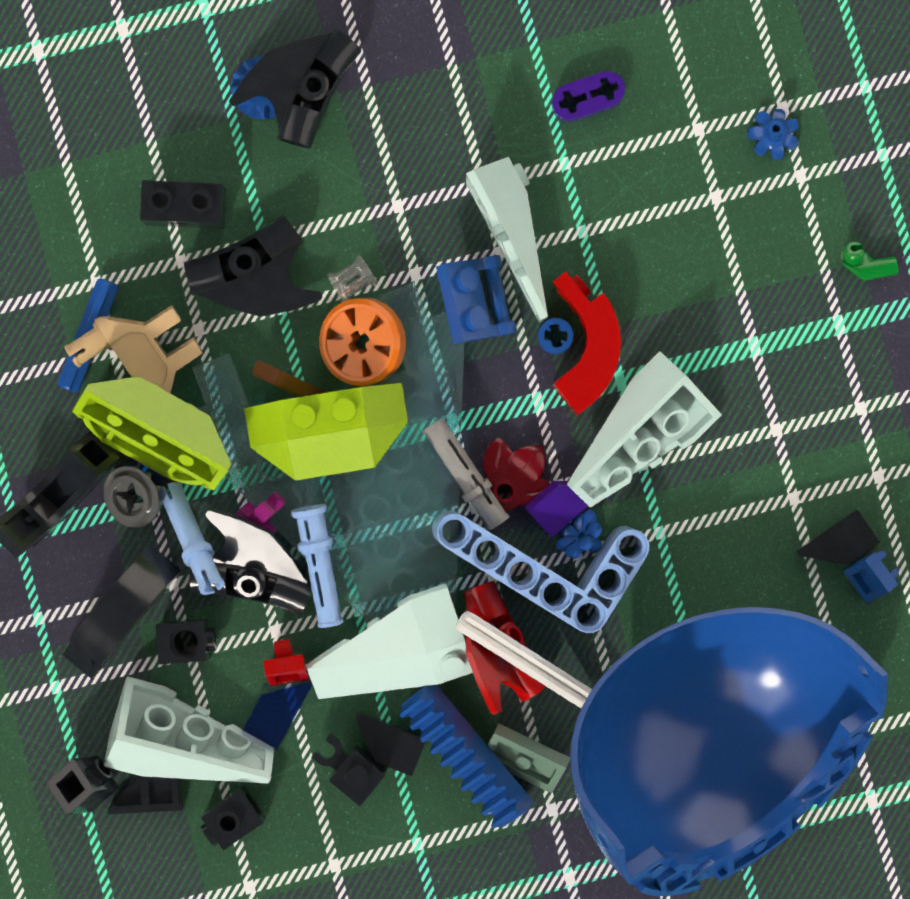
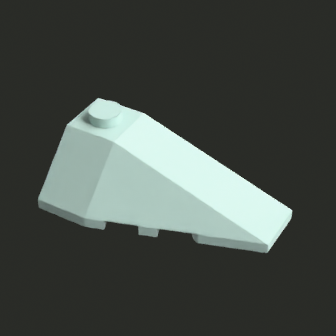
[466,157,548,323]
[567,351,722,508]
[306,583,473,699]
[104,676,274,783]

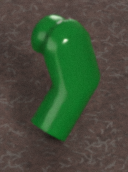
[841,242,898,280]

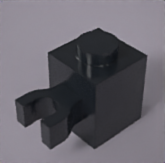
[311,733,387,807]

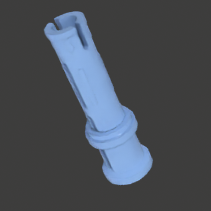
[291,504,343,628]

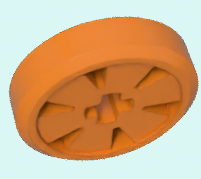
[319,298,406,386]

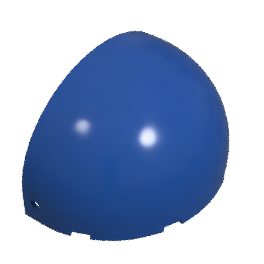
[570,607,888,896]

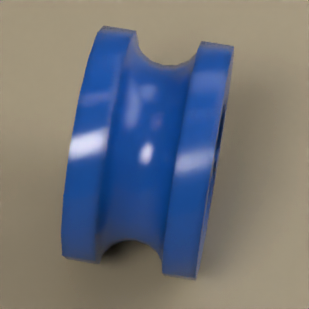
[537,318,574,354]

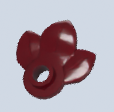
[482,438,550,512]

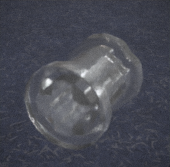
[326,254,378,302]

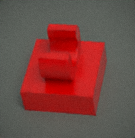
[263,639,309,687]

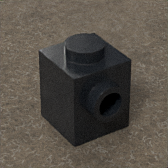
[46,756,119,815]
[201,785,266,851]

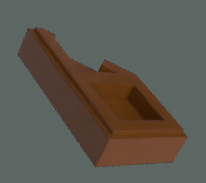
[252,360,327,397]

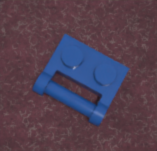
[436,255,517,344]

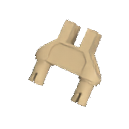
[64,305,203,393]

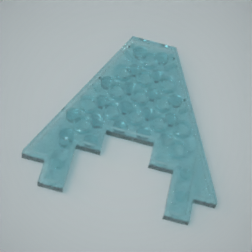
[192,282,464,622]

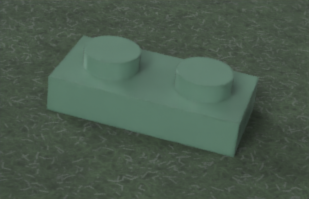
[487,723,570,793]

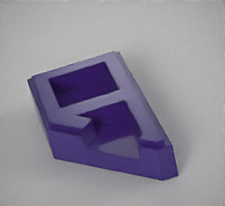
[525,481,588,538]

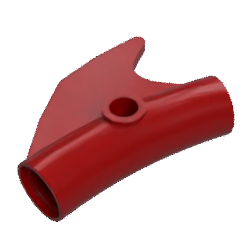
[462,581,546,715]

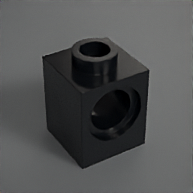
[156,619,217,664]

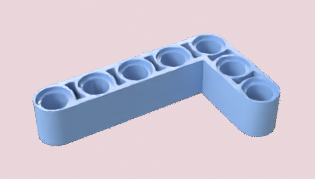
[432,510,649,633]

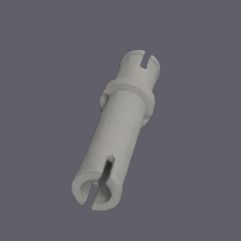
[422,417,510,531]

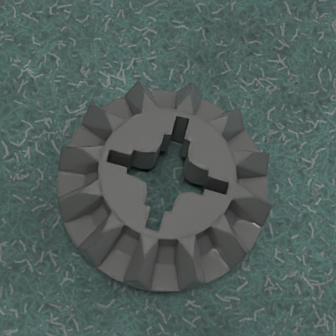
[104,465,163,528]

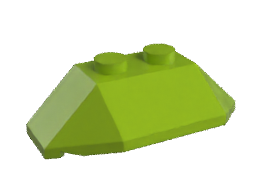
[72,376,231,490]
[244,383,408,481]

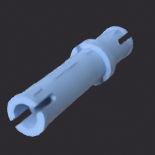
[158,482,225,595]

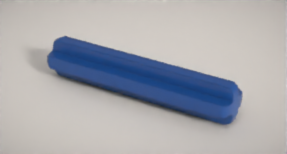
[58,279,119,393]

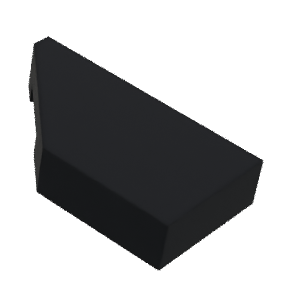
[796,509,880,565]
[356,712,425,776]
[108,775,183,814]

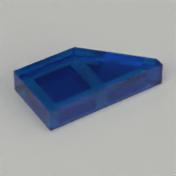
[242,681,313,749]

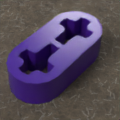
[551,71,625,123]

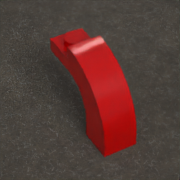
[552,271,621,416]

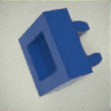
[843,551,899,603]

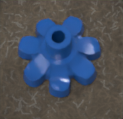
[747,109,799,160]
[556,509,602,559]

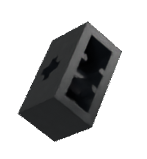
[140,180,227,229]

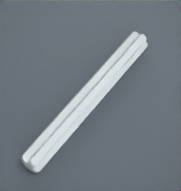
[456,611,592,708]

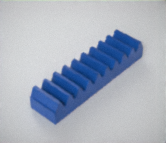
[399,685,535,828]

